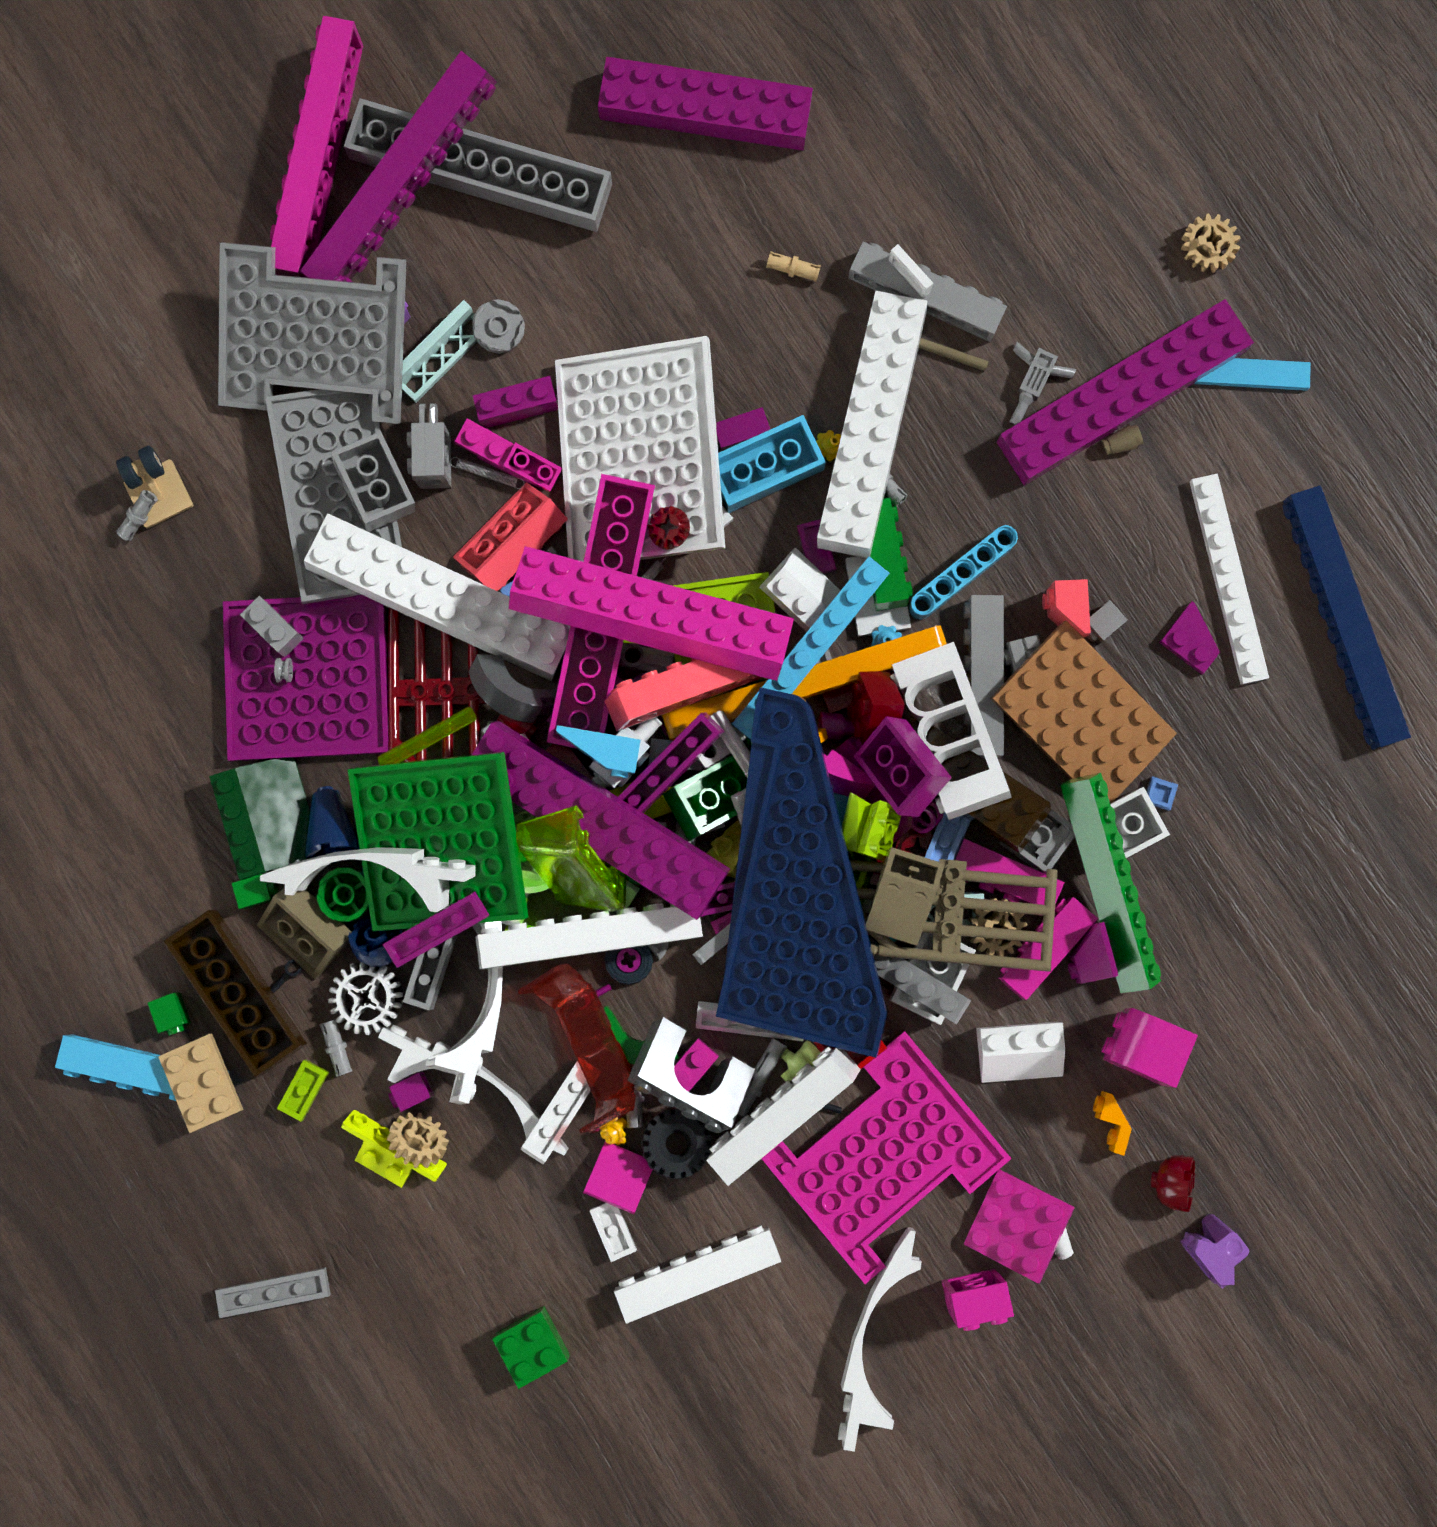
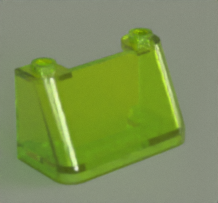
[516,805,627,912]

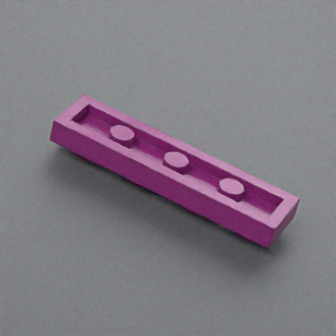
[383,891,489,968]

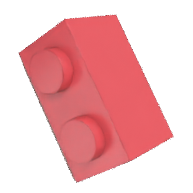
[1042,579,1091,638]

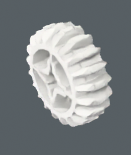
[328,962,403,1035]

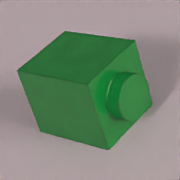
[232,873,278,910]
[147,992,191,1036]

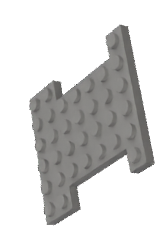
[218,242,406,424]

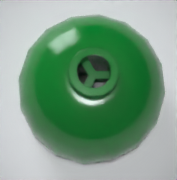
[317,868,369,922]

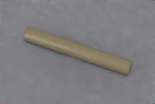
[918,338,989,371]

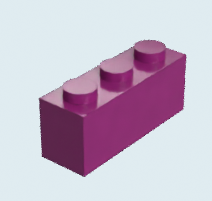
[472,376,558,428]

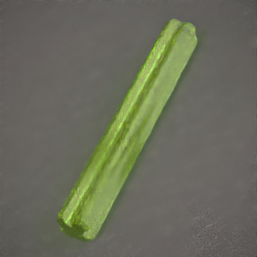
[377,707,477,765]

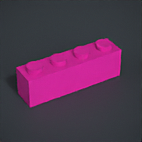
[955,839,1065,905]
[998,897,1098,1000]

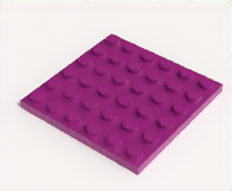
[223,595,389,762]

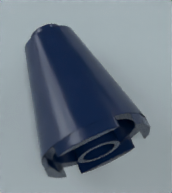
[305,786,360,863]

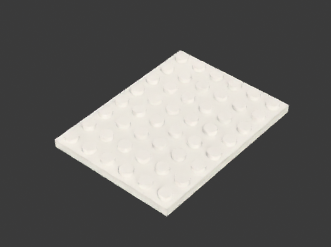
[555,336,725,562]

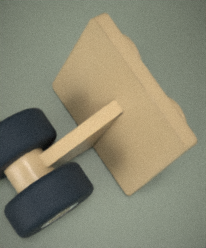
[116,445,193,528]

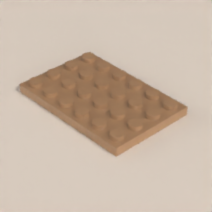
[990,621,1177,803]

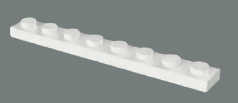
[1190,474,1269,685]

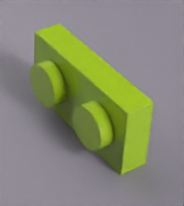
[277,1059,329,1122]

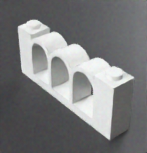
[890,642,1012,820]

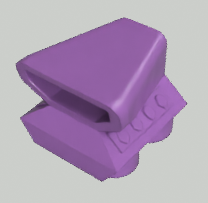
[1180,1214,1249,1289]

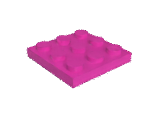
[964,1169,1075,1283]

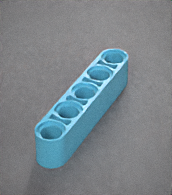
[909,525,1018,620]

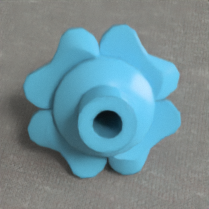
[871,625,902,647]

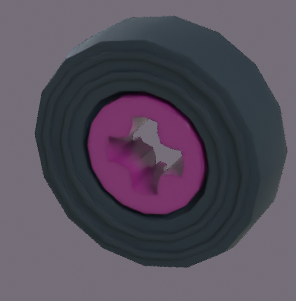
[604,945,653,985]

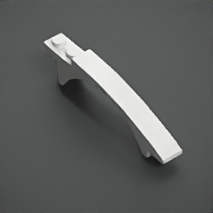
[260,847,475,912]
[426,921,503,1105]
[378,1025,569,1155]
[838,1227,922,1452]

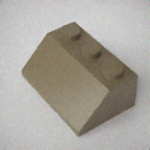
[257,888,352,980]

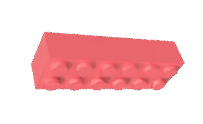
[604,658,763,731]

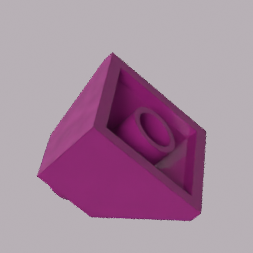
[1068,922,1119,984]

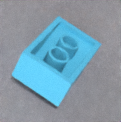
[556,725,641,778]

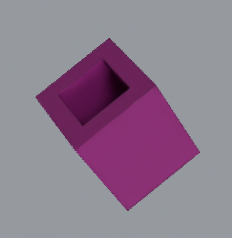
[388,1071,434,1112]

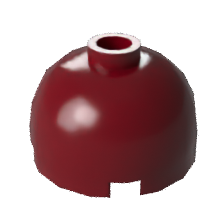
[1151,1155,1195,1212]

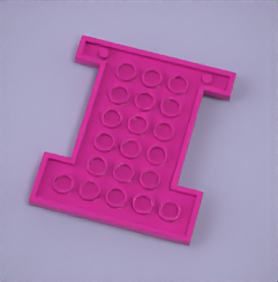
[761,1031,1011,1284]

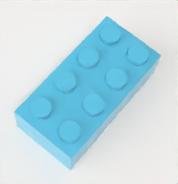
[718,415,826,513]

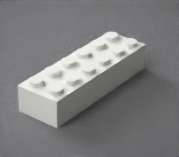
[706,1046,861,1186]

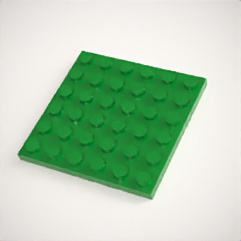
[347,752,529,931]

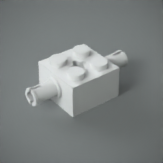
[588,717,663,789]

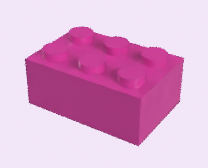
[941,1269,1014,1331]

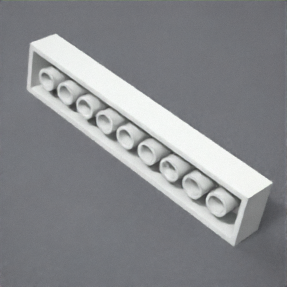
[817,291,928,558]
[304,513,570,681]

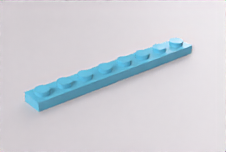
[732,556,890,740]

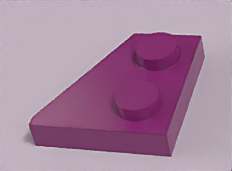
[1159,601,1220,675]

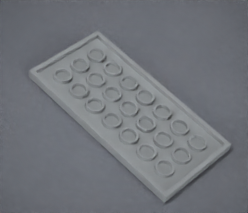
[265,389,402,604]

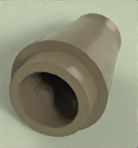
[1102,424,1144,455]

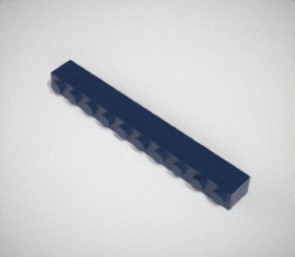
[1283,485,1411,750]

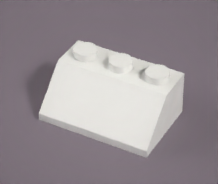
[759,548,840,632]
[976,1022,1065,1083]

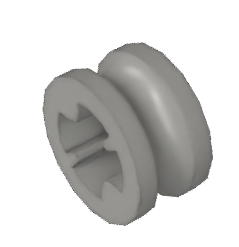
[274,658,293,682]

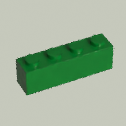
[866,498,913,611]

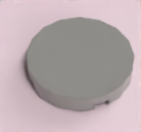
[472,299,525,353]

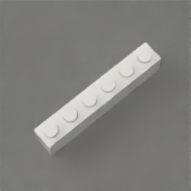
[614,1225,781,1323]

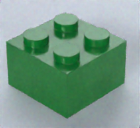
[492,1306,570,1389]

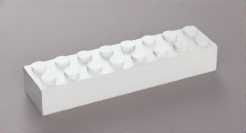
[475,903,703,969]

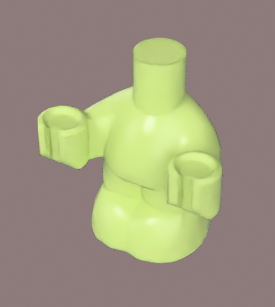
[781,1040,821,1082]

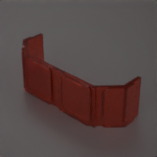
[518,964,636,1134]

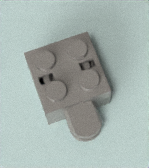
[407,403,451,489]
[999,809,1075,874]

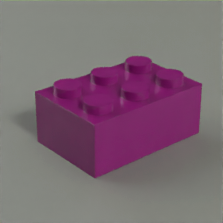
[854,717,952,817]

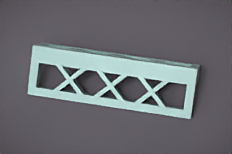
[402,300,477,403]

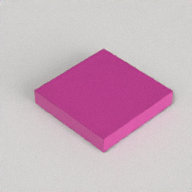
[583,1141,653,1214]

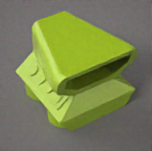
[842,792,901,862]

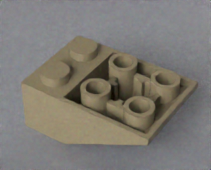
[865,847,945,946]

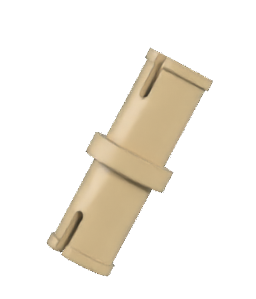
[766,251,821,282]

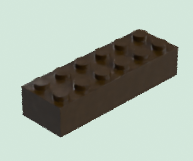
[908,717,1051,854]
[163,910,308,1077]

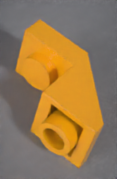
[1093,1091,1132,1156]

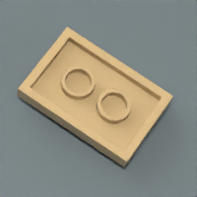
[158,1034,243,1133]

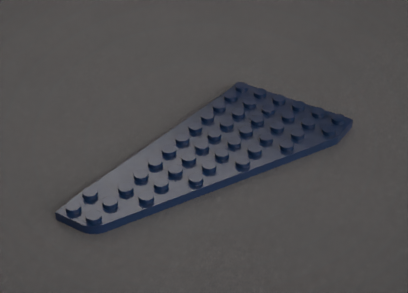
[716,687,887,1058]

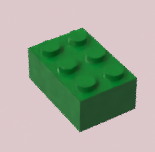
[663,755,747,842]

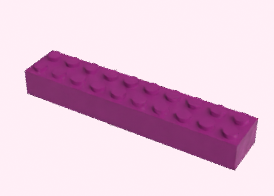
[300,51,497,282]
[997,299,1254,486]
[472,721,730,920]

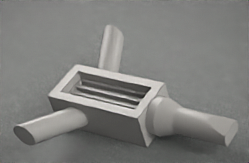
[1009,342,1077,425]

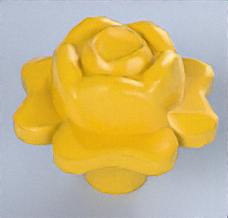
[816,430,841,461]
[600,1117,627,1145]

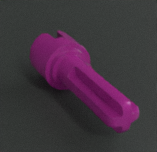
[818,712,855,741]

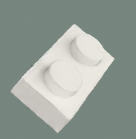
[590,1203,637,1262]

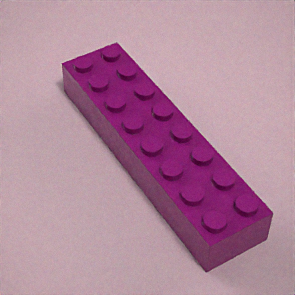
[598,57,813,151]

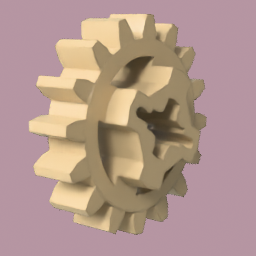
[1181,214,1241,273]
[968,898,1027,956]
[387,1112,449,1168]

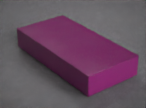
[716,407,770,450]
[797,519,837,574]

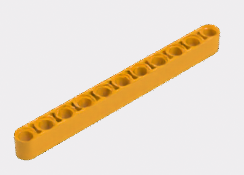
[662,625,947,741]

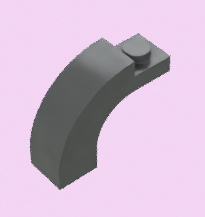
[469,654,557,723]

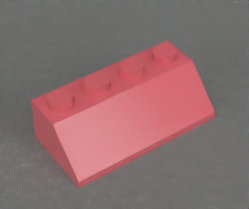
[453,482,568,591]

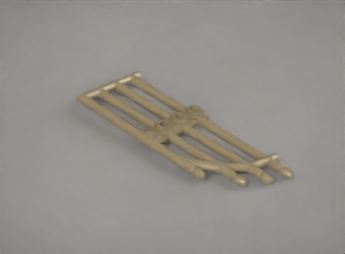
[847,850,1058,972]

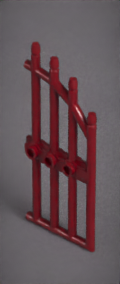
[388,607,487,764]

